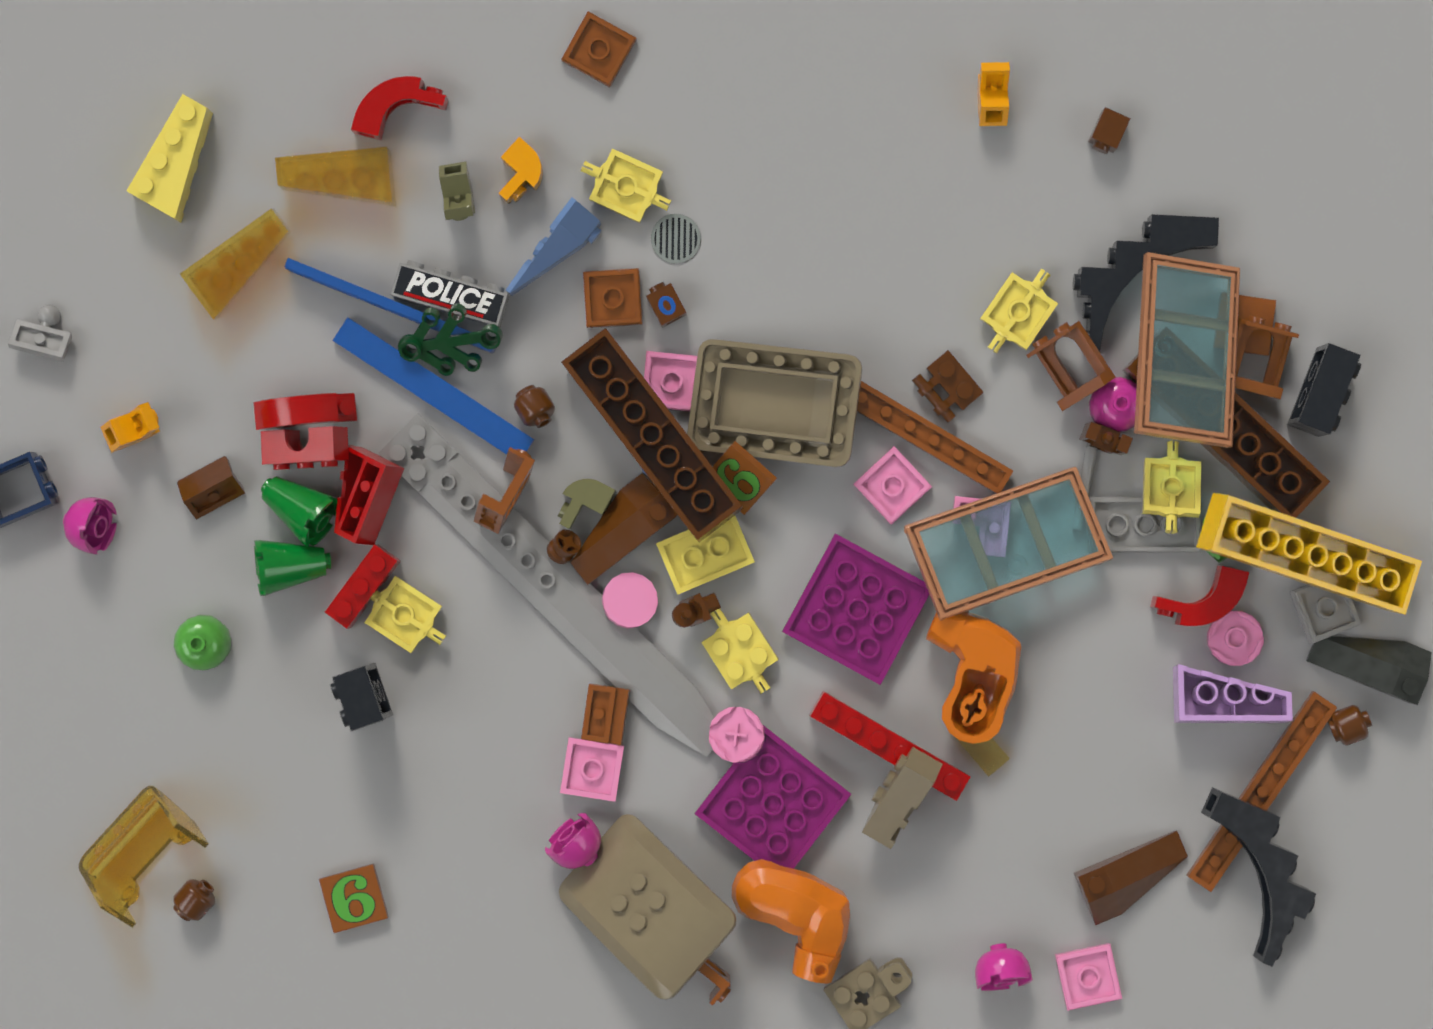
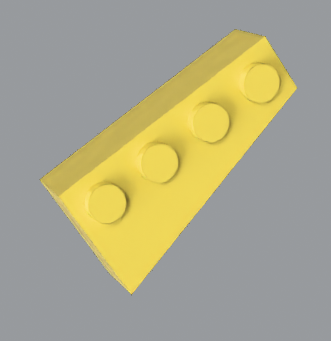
[126,94,213,223]

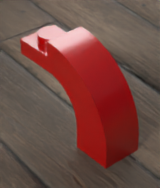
[351,76,448,140]
[253,393,357,430]
[1150,566,1249,626]

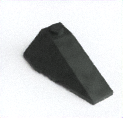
[1306,636,1432,705]

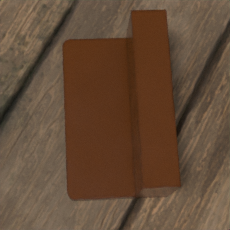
[177,456,245,520]

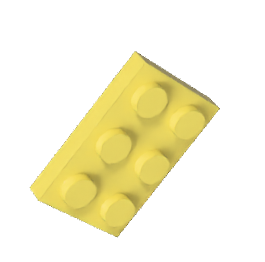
[656,516,755,595]

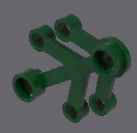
[398,303,503,376]

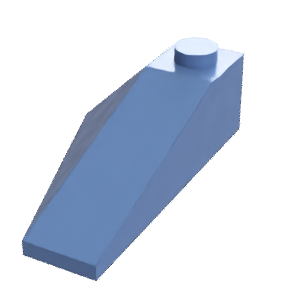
[506,197,602,296]

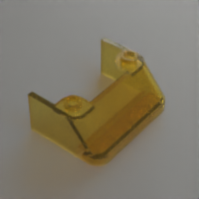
[79,786,209,928]

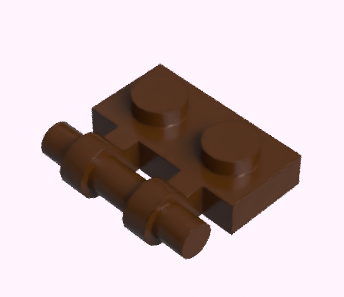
[912,350,984,423]

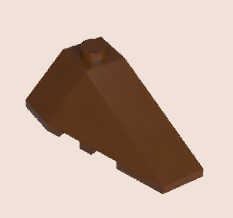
[571,473,678,585]
[1074,830,1188,925]

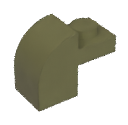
[439,161,475,221]
[558,479,616,529]

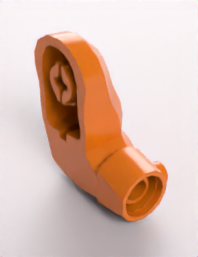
[926,611,1021,744]
[732,859,850,984]

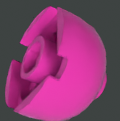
[1089,377,1137,432]
[63,497,117,554]
[545,813,601,869]
[975,943,1033,991]

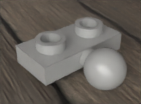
[8,305,72,362]

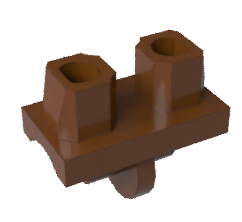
[672,593,721,628]

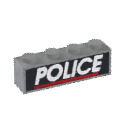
[390,260,509,328]

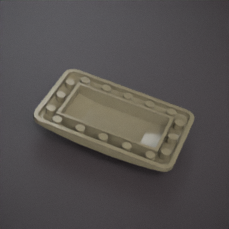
[687,339,862,467]
[559,814,737,1000]

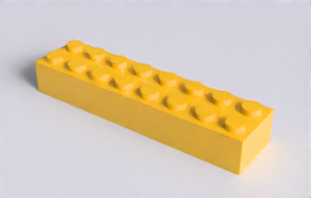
[1196,493,1422,615]

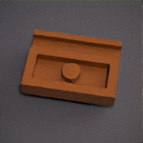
[581,683,630,745]

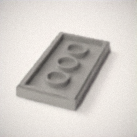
[1088,497,1201,553]

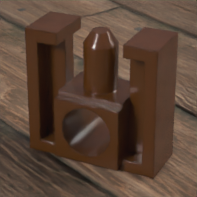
[1079,422,1133,456]

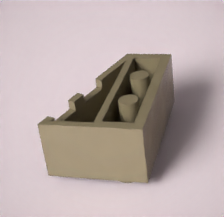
[862,747,942,849]

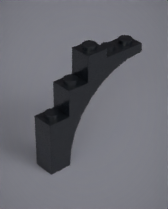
[1073,214,1219,352]
[1201,787,1316,967]

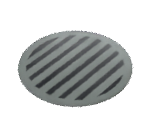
[651,214,701,264]

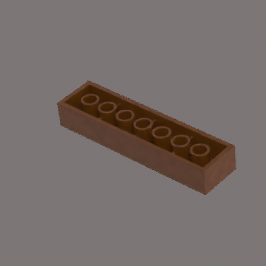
[1122,327,1330,518]
[561,328,744,543]

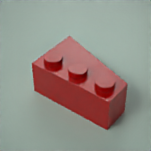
[334,445,405,546]

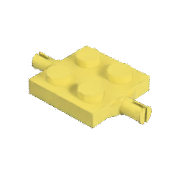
[580,148,672,223]
[980,269,1058,354]
[1142,441,1201,534]
[364,576,446,653]
[701,608,779,694]

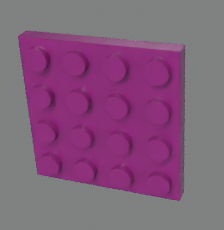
[782,533,930,685]
[694,725,851,869]

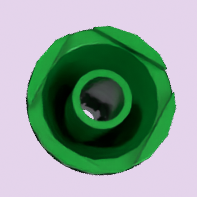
[261,476,337,547]
[254,540,331,596]

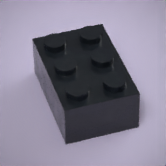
[1287,343,1361,437]
[330,663,393,731]

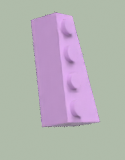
[1173,664,1293,723]

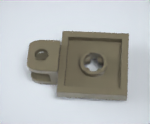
[823,957,913,1029]

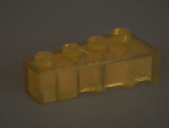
[275,147,396,207]
[180,208,291,320]

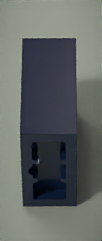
[0,452,58,528]

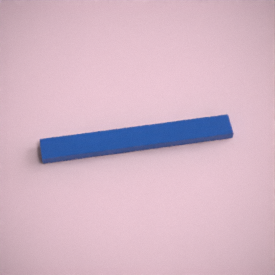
[284,258,496,354]
[332,317,535,454]

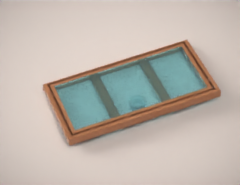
[1134,252,1240,448]
[904,467,1113,620]

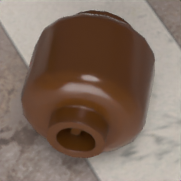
[514,385,555,428]
[1328,705,1372,746]
[173,879,215,921]

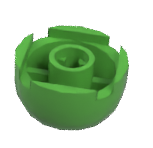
[174,615,231,671]

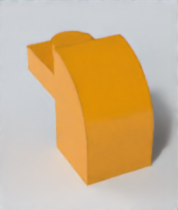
[977,62,1010,126]
[499,137,543,204]
[100,402,160,453]

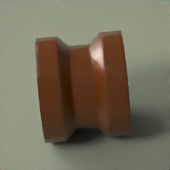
[546,529,581,564]

